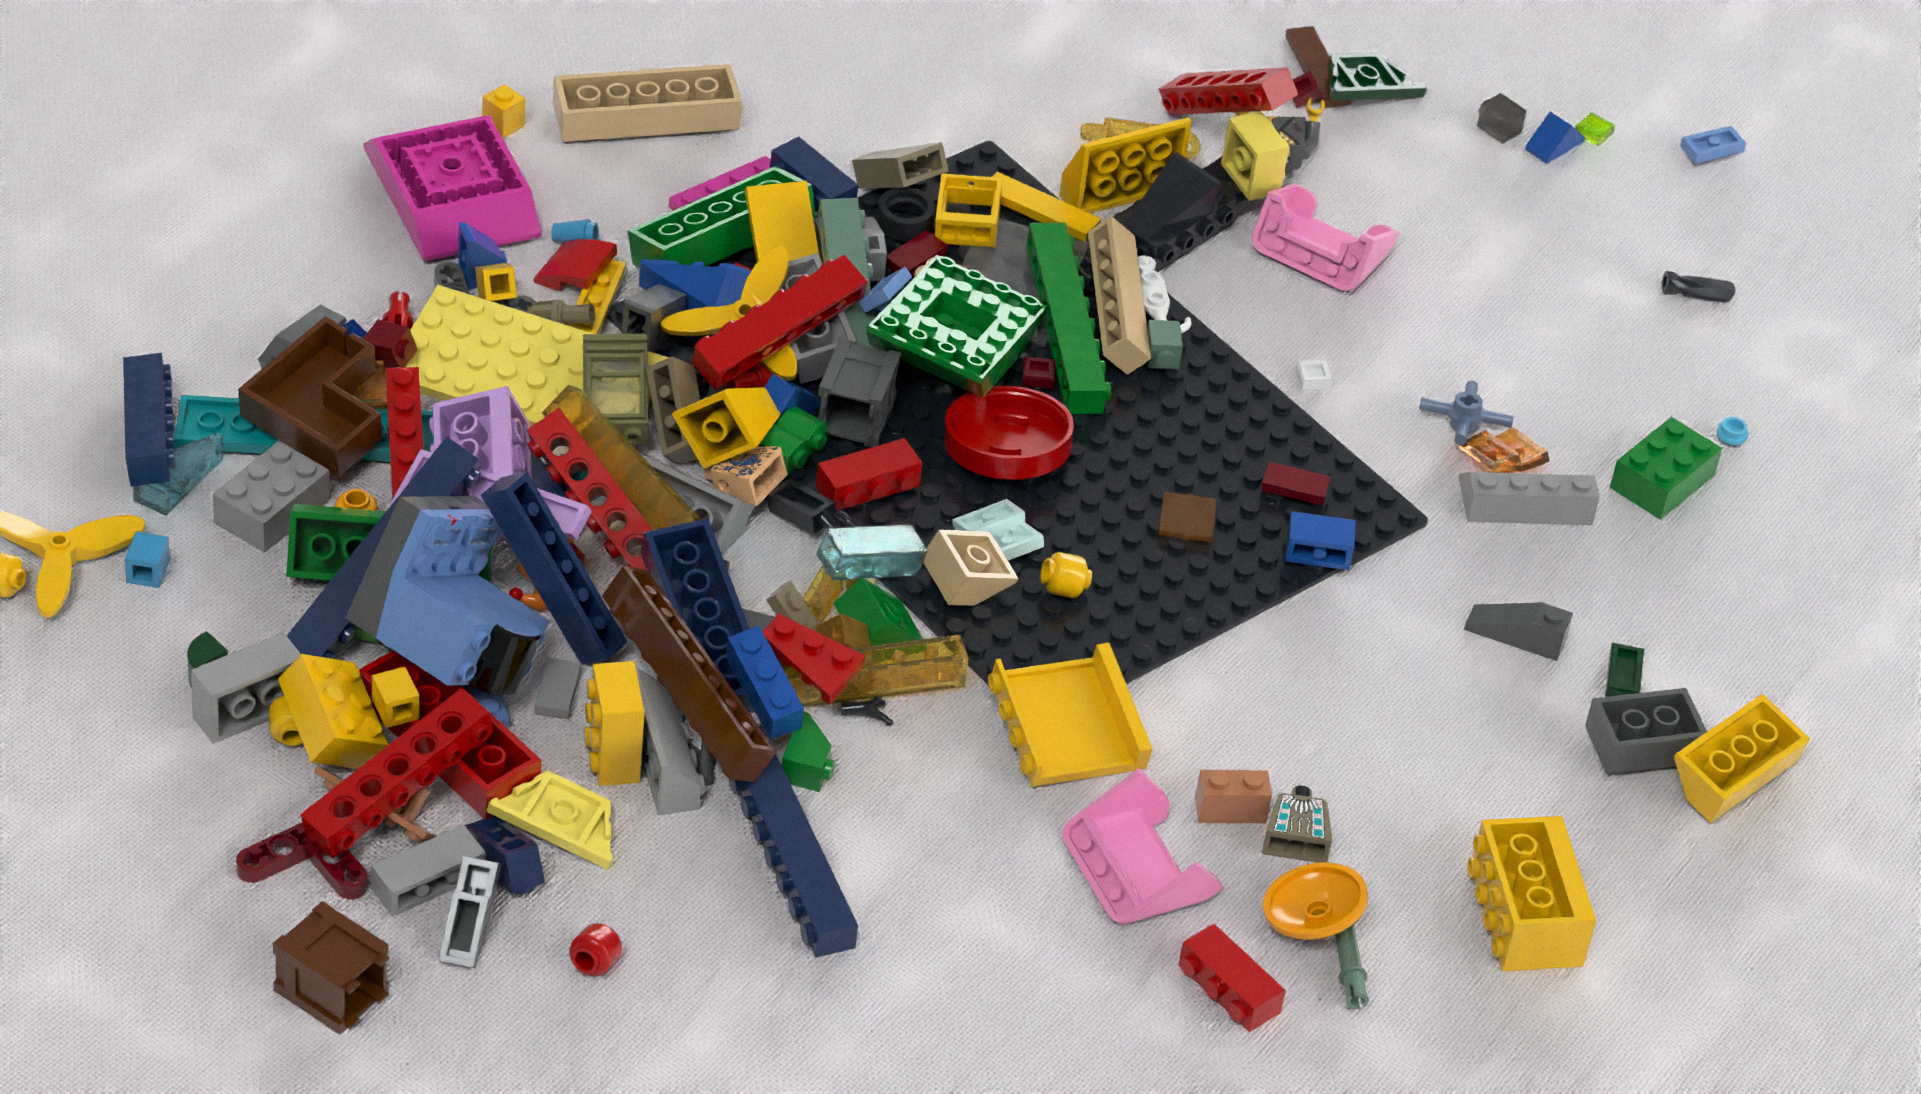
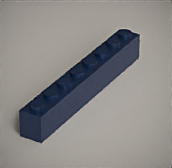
[287,436,481,659]
[729,725,858,958]

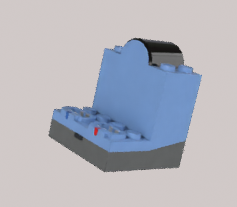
[345,496,549,697]

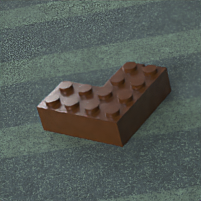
[238,316,382,478]

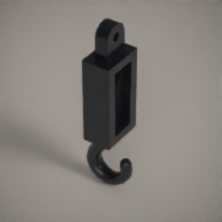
[764,479,859,545]

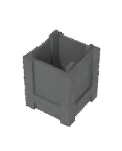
[818,338,901,447]

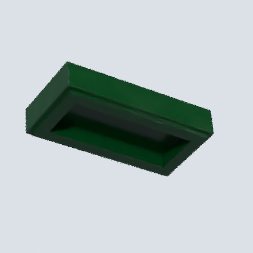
[1605,643,1644,697]

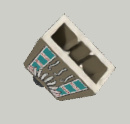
[1262,785,1332,863]

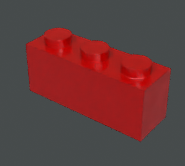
[816,438,922,511]
[1178,924,1286,1032]

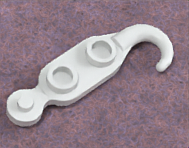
[1138,256,1191,333]

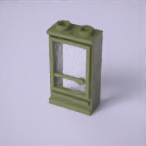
[583,334,648,445]

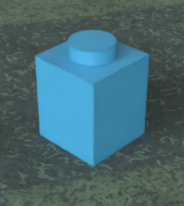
[125,531,170,588]

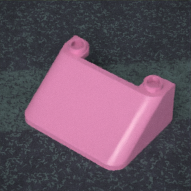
[1062,769,1224,925]

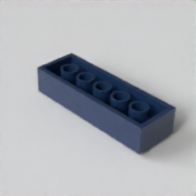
[641,518,754,712]

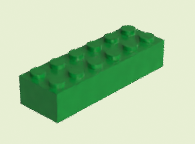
[627,166,816,267]
[286,504,494,583]

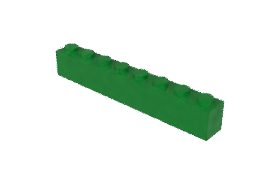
[1026,223,1111,414]

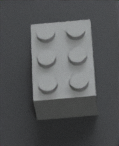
[213,441,330,552]
[191,632,301,744]

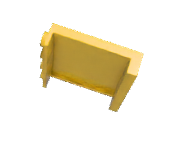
[988,643,1153,787]

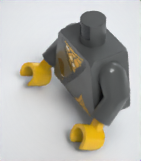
[1234,98,1325,176]

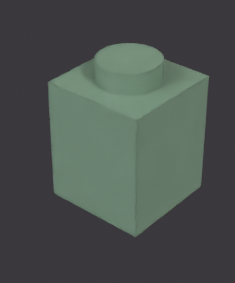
[1147,320,1183,369]

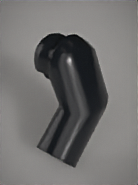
[1078,256,1095,292]

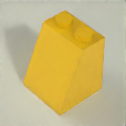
[672,387,781,469]

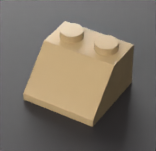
[921,530,1019,606]

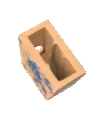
[704,447,788,507]

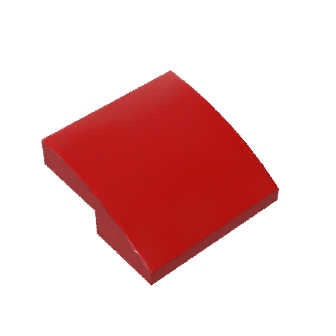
[533,239,617,291]

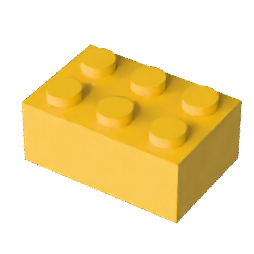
[278,654,388,769]
[584,661,645,786]

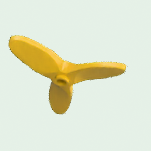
[661,246,798,381]
[0,511,145,618]

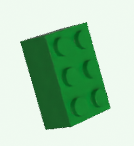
[1610,416,1722,520]

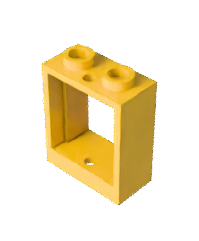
[935,174,1002,247]

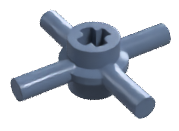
[1419,380,1514,445]

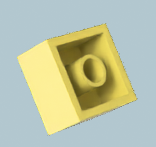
[1221,111,1290,201]

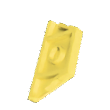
[487,770,613,870]

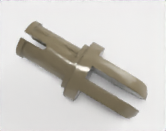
[527,300,595,325]

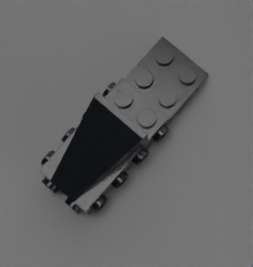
[1113,152,1260,272]

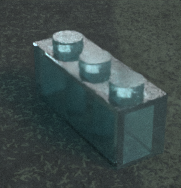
[816,525,928,580]

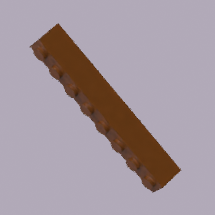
[602,566,777,782]

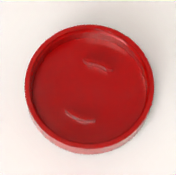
[944,386,1074,479]

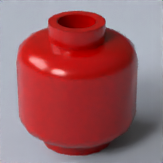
[569,923,622,977]

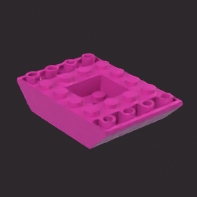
[363,115,541,262]

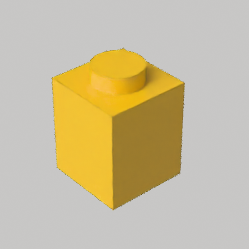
[482,84,525,139]
[475,263,517,301]
[372,667,419,728]

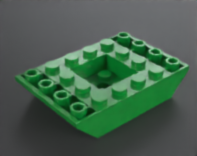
[866,255,1048,398]

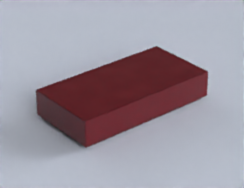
[886,230,948,276]
[1261,462,1331,505]

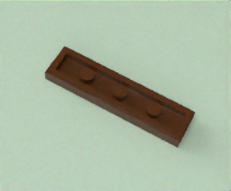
[1285,26,1351,108]

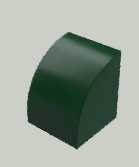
[187,631,228,688]

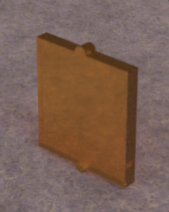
[1159,492,1217,542]

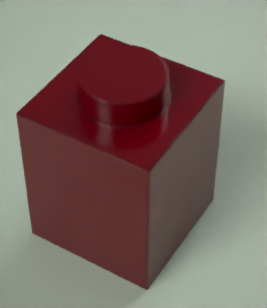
[363,319,418,368]

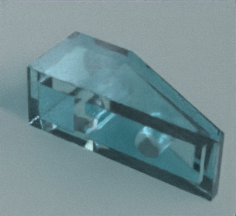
[133,433,223,516]

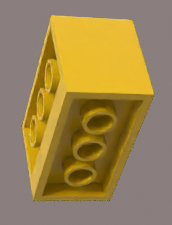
[1467,816,1596,971]

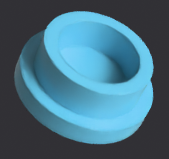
[1717,417,1748,445]

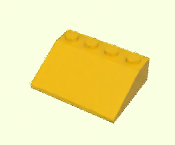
[1059,118,1192,213]

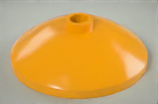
[1263,862,1368,940]

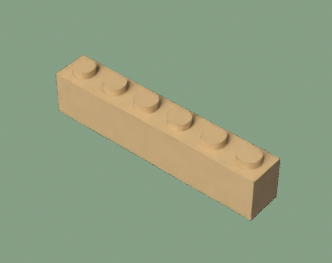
[1088,216,1151,375]

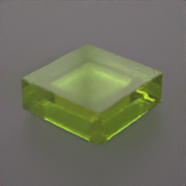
[1575,113,1615,146]

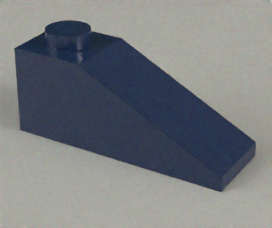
[464,816,545,894]

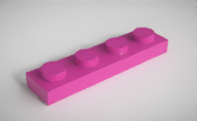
[668,155,770,210]

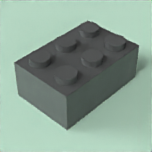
[1585,688,1707,775]

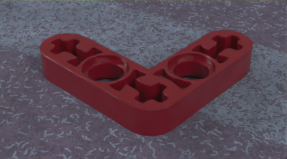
[236,822,367,900]

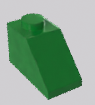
[782,712,835,792]

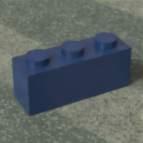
[770,136,859,213]

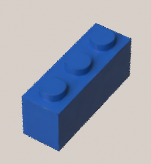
[726,625,804,740]

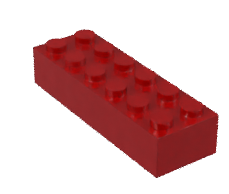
[358,650,541,819]

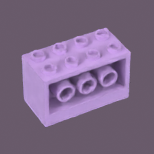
[429,386,532,537]

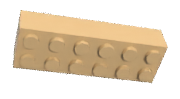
[553,64,742,142]

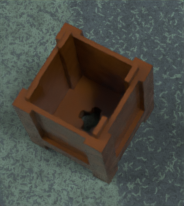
[273,901,389,1035]

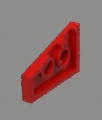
[762,614,866,706]

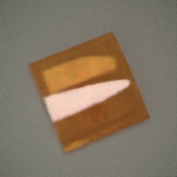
[1459,427,1550,473]

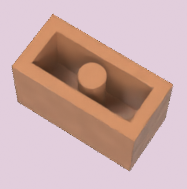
[1195,770,1272,824]

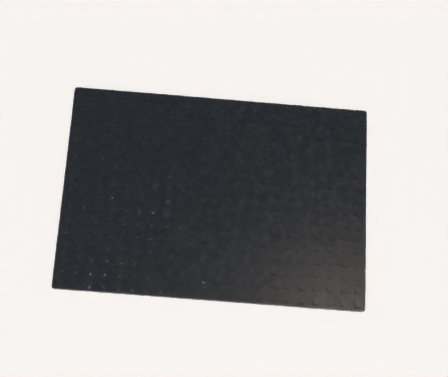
[607,141,1428,685]

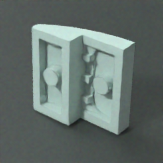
[952,499,1044,561]

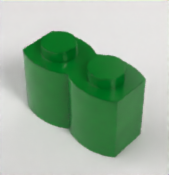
[757,406,827,474]

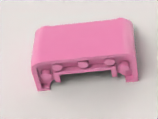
[1252,184,1399,291]

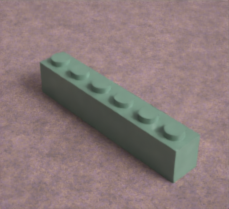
[817,198,877,349]

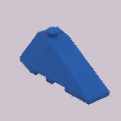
[639,259,751,310]

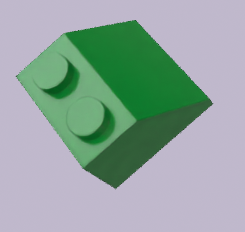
[833,577,927,660]

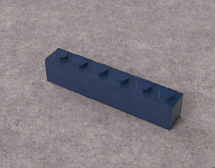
[123,352,176,487]
[481,472,627,664]

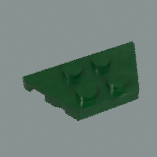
[1327,53,1427,100]

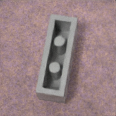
[371,825,486,916]

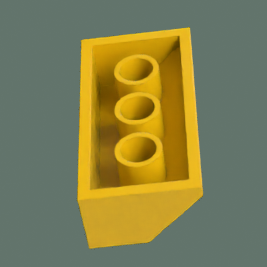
[1674,693,1810,823]

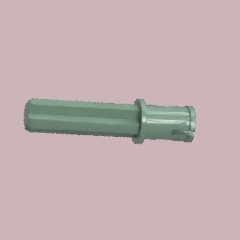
[1335,924,1369,1009]

